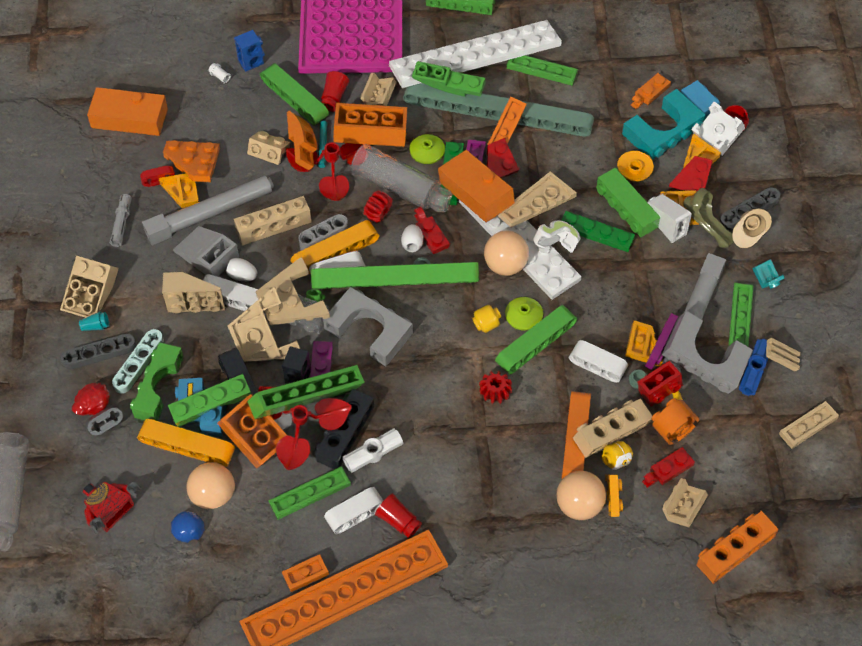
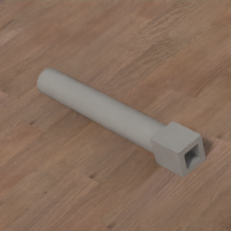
[142,176,274,245]
[661,253,726,372]

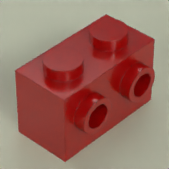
[637,360,683,407]

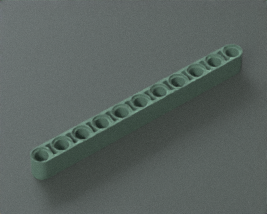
[403,83,594,137]

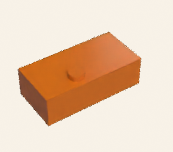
[87,87,168,136]
[334,103,407,147]
[438,150,515,223]

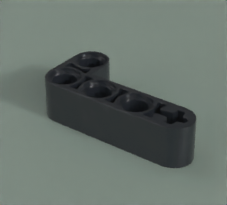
[218,347,258,403]

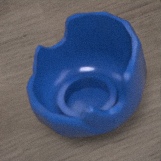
[171,511,205,543]

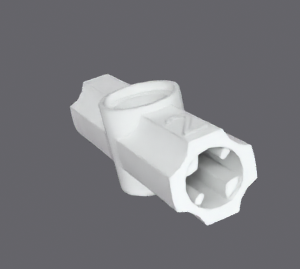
[342,428,403,473]

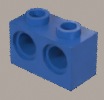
[234,30,265,72]

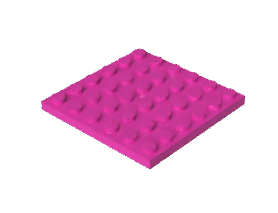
[298,0,402,73]

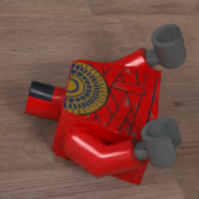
[83,481,142,534]

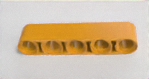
[290,220,379,276]
[137,419,235,467]

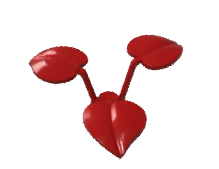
[286,142,370,201]
[258,386,351,470]

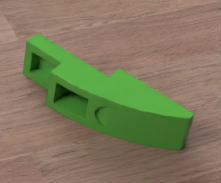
[412,61,486,97]

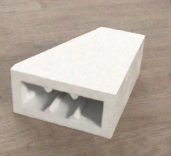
[647,194,692,243]

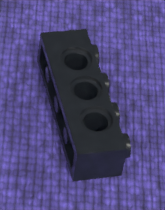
[314,389,374,469]

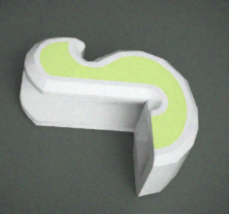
[533,220,580,253]

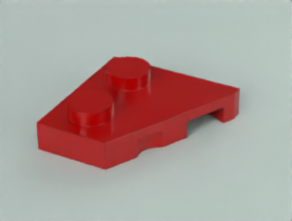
[487,138,519,179]
[669,156,713,192]

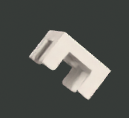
[691,102,745,156]

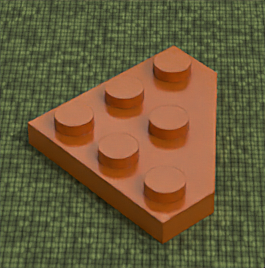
[163,140,220,182]

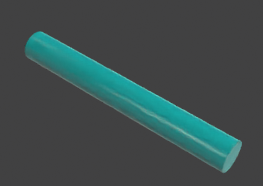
[318,121,328,168]

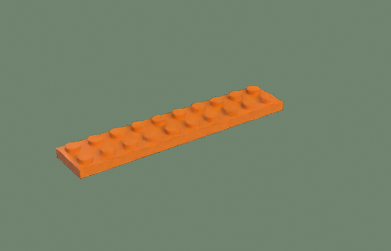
[239,529,448,646]

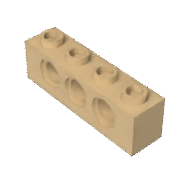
[234,196,311,246]
[573,398,652,458]

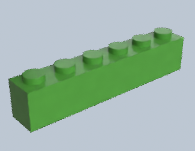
[247,365,365,419]

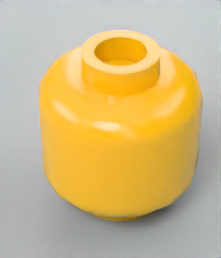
[472,305,501,333]

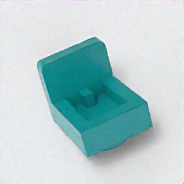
[752,259,785,289]

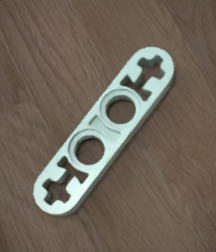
[112,329,164,394]

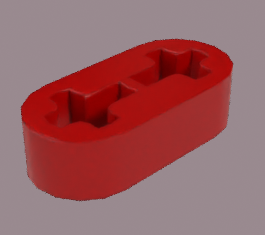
[140,166,175,187]

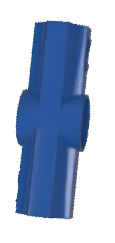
[738,339,768,396]

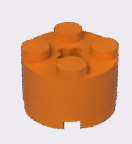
[651,398,699,445]

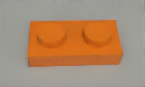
[282,554,329,592]

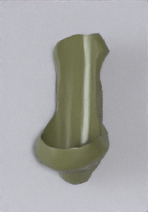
[683,188,733,248]

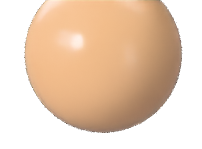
[484,231,529,276]
[186,462,235,509]
[556,471,606,520]

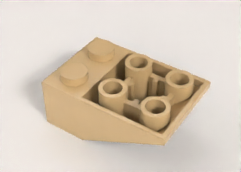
[60,256,119,318]
[162,272,225,313]

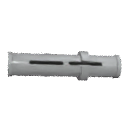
[109,194,132,247]

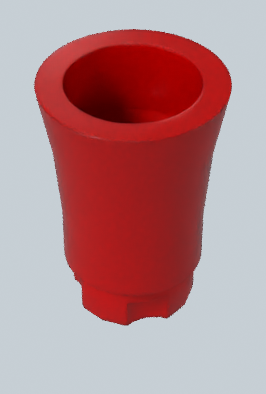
[321,71,350,112]
[375,493,422,538]

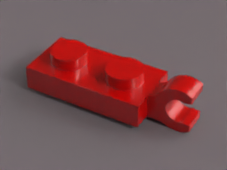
[414,207,450,255]
[642,447,695,488]

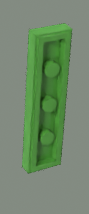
[507,56,578,86]
[728,283,753,347]
[268,466,351,520]

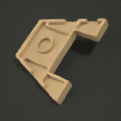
[255,257,330,325]
[228,287,301,362]

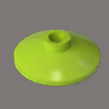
[410,134,445,164]
[505,297,543,331]

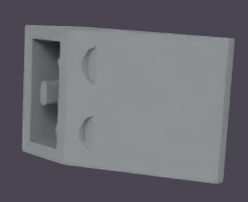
[173,226,239,277]

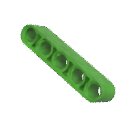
[260,63,329,126]
[495,305,577,375]

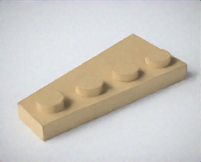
[498,171,577,228]

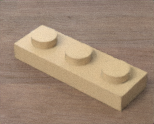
[779,401,839,449]

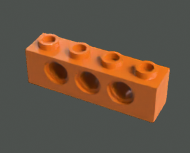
[697,511,778,584]

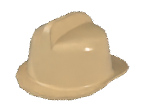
[732,208,772,248]

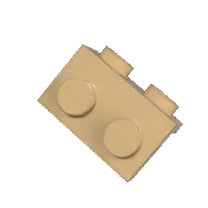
[361,73,396,106]
[247,131,291,165]
[663,478,708,527]

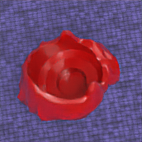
[72,382,110,415]

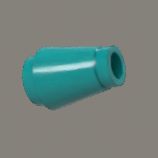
[79,311,109,331]

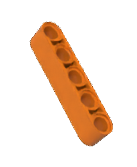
[562,391,591,479]

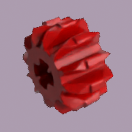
[364,190,392,223]
[479,371,512,404]

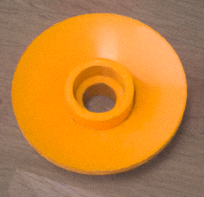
[617,151,654,181]

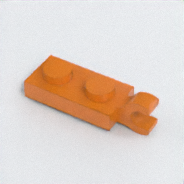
[631,73,671,109]

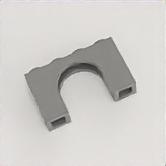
[323,287,413,366]
[662,311,753,394]

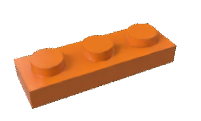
[487,96,527,145]

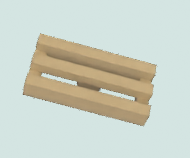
[766,338,800,371]

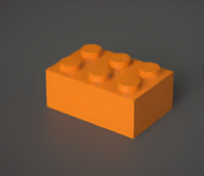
[217,394,288,469]

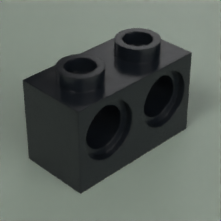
[282,346,311,385]

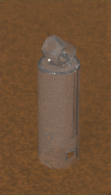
[351,144,453,212]
[0,432,29,552]

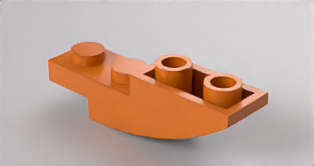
[287,111,318,170]

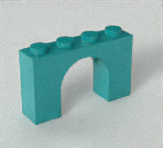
[622,89,705,160]

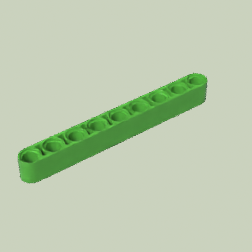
[311,262,479,289]

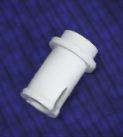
[209,63,231,83]

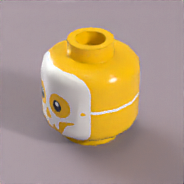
[602,441,633,470]

